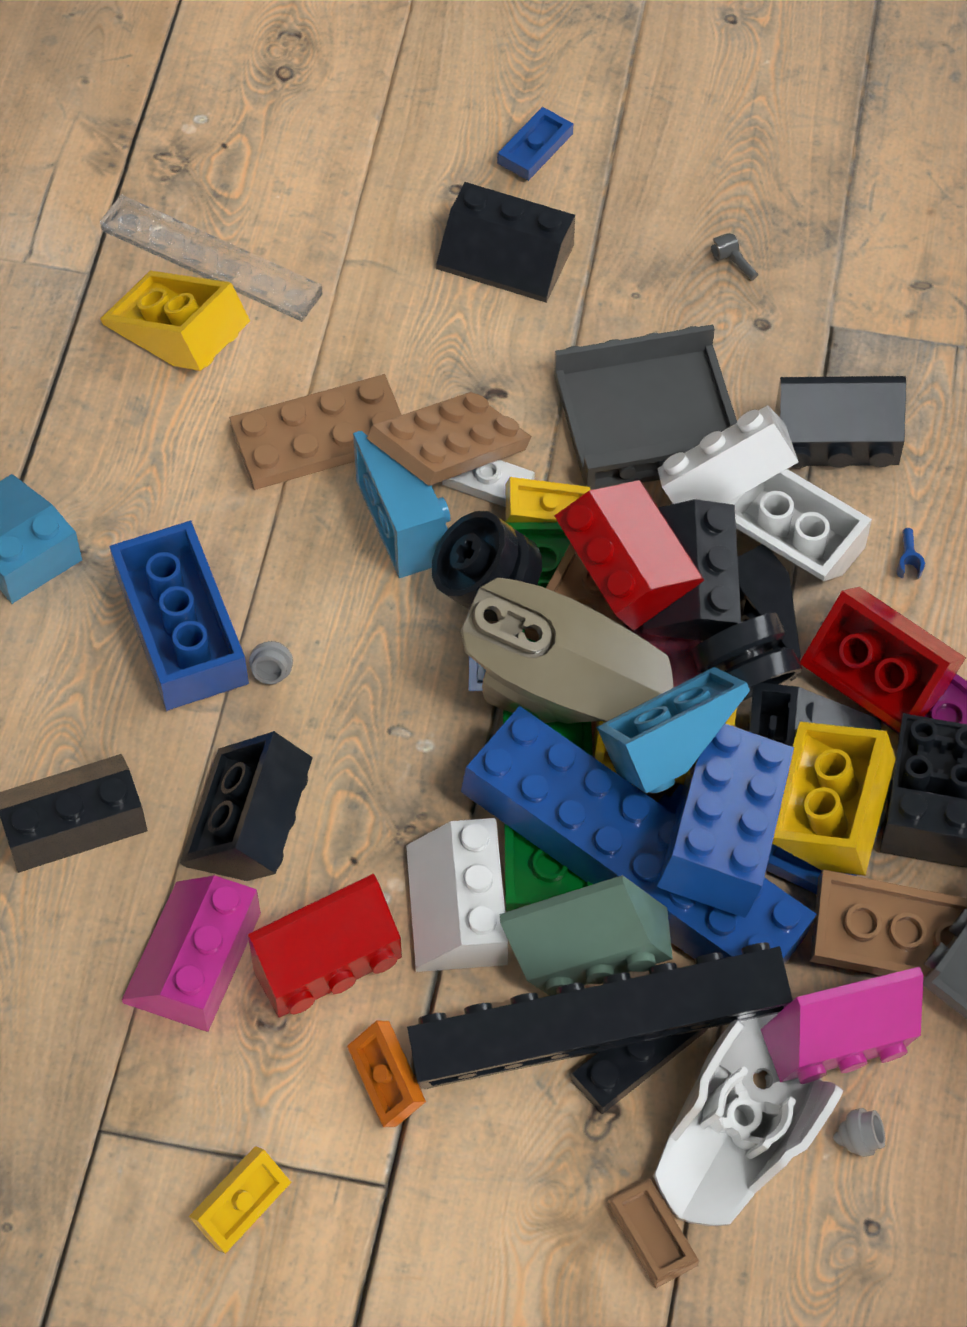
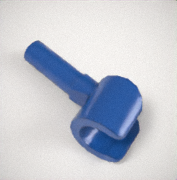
[897,528,925,579]

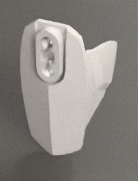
[654,1014,843,1226]

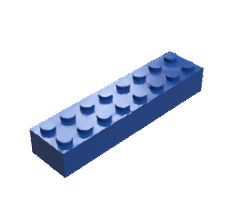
[461,706,817,965]

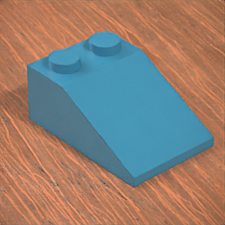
[353,431,451,578]
[0,474,82,604]
[597,667,750,793]

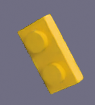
[505,477,590,522]
[188,1146,292,1254]

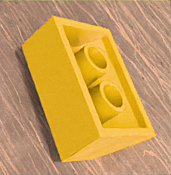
[772,722,896,876]

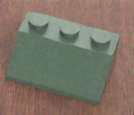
[499,875,673,996]

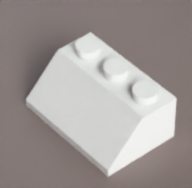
[657,405,798,504]
[726,469,872,581]
[406,818,508,972]

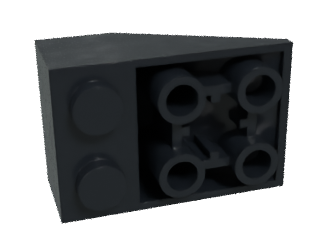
[748,683,881,747]
[880,713,967,868]

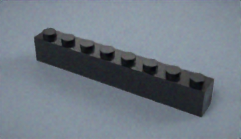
[407,942,793,1089]

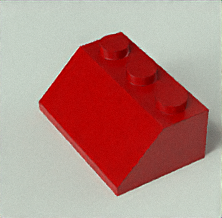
[554,480,705,631]
[800,586,966,732]
[248,873,402,1018]

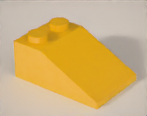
[100,270,250,371]

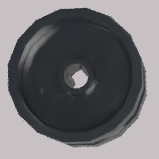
[432,511,542,621]
[689,612,803,701]

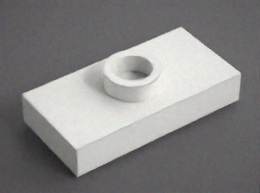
[442,460,535,507]

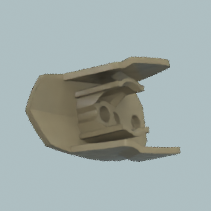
[460,578,674,724]

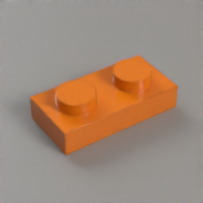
[347,1020,426,1127]

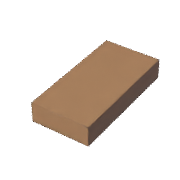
[607,1178,699,1288]

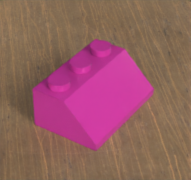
[122,875,261,1032]
[760,967,923,1084]

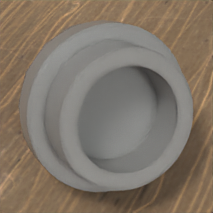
[249,641,293,684]
[833,1108,885,1157]

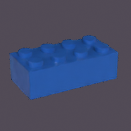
[109,520,249,711]
[657,723,794,918]

